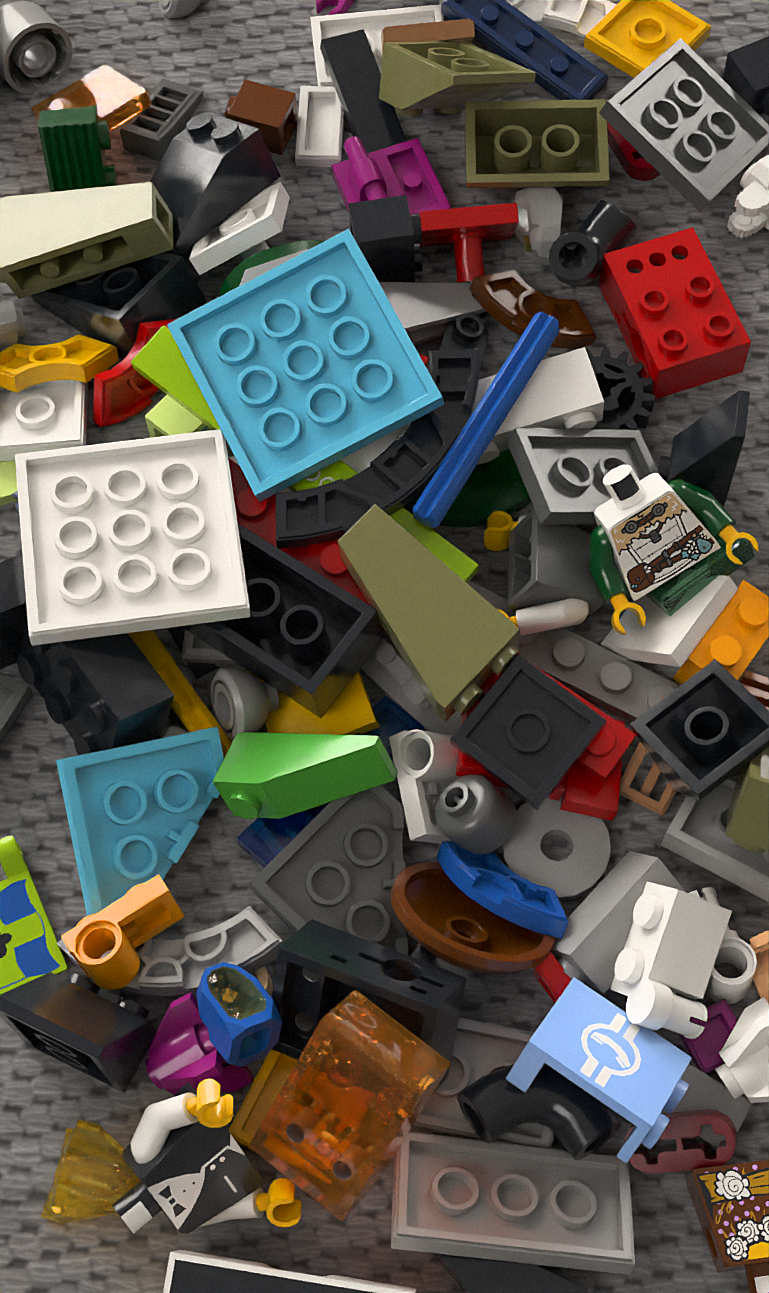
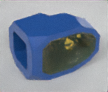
[196,962,282,1067]

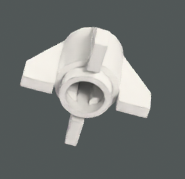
[715,997,769,1104]

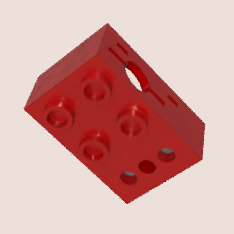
[599,227,751,399]

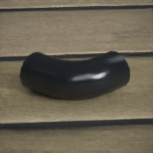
[549,200,637,286]
[457,1064,621,1160]

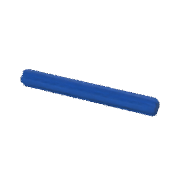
[413,312,559,528]

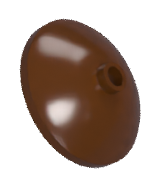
[390,862,555,974]

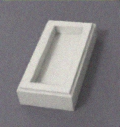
[295,86,345,167]

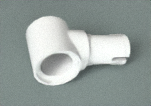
[688,887,757,1004]

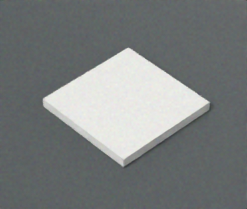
[15,429,250,646]

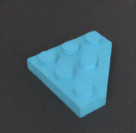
[56,727,224,916]

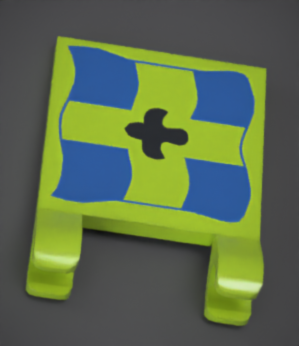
[0,835,69,994]

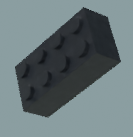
[181,523,384,718]

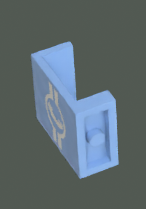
[505,977,692,1164]

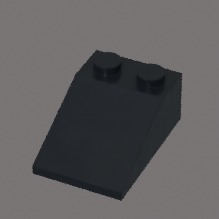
[150,112,281,256]
[31,252,206,358]
[0,972,156,1093]

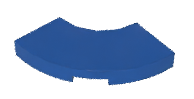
[436,840,569,939]

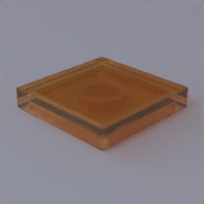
[31,64,152,130]

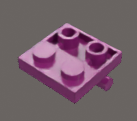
[331,136,451,214]

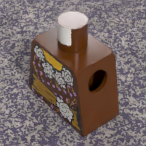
[686,1160,769,1293]

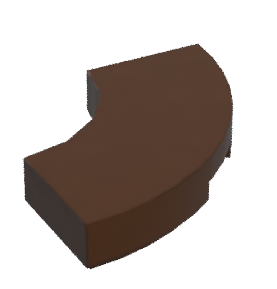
[469,270,597,349]

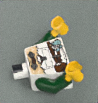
[588,465,759,635]

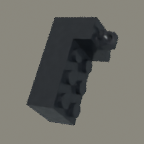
[0,554,174,755]

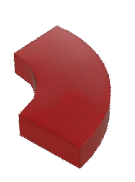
[93,319,176,427]

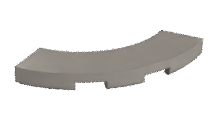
[57,906,284,996]

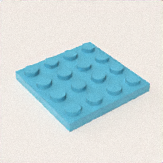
[167,229,445,502]

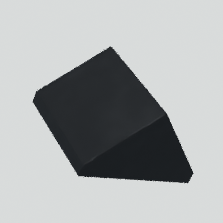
[630,659,769,800]

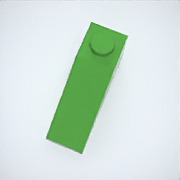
[212,732,398,819]

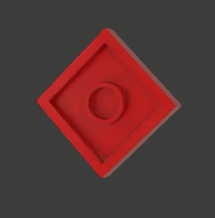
[419,203,519,283]

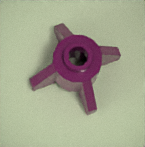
[145,992,254,1095]

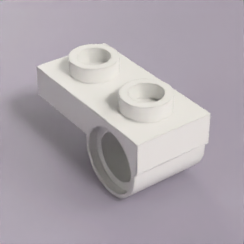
[389,729,460,844]

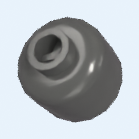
[435,774,516,855]

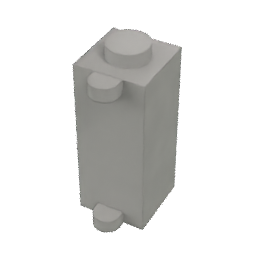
[550,851,687,994]

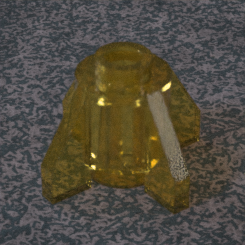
[41,1119,140,1224]

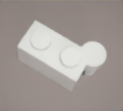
[610,882,732,1039]

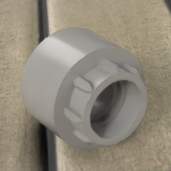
[0,1,72,94]

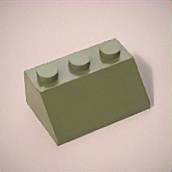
[464,99,610,188]

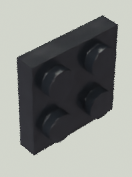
[450,654,607,811]

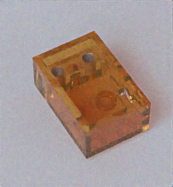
[249,990,451,1221]

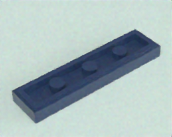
[441,0,609,100]

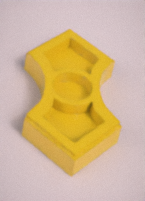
[0,334,119,393]

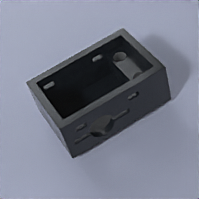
[271,919,466,1110]

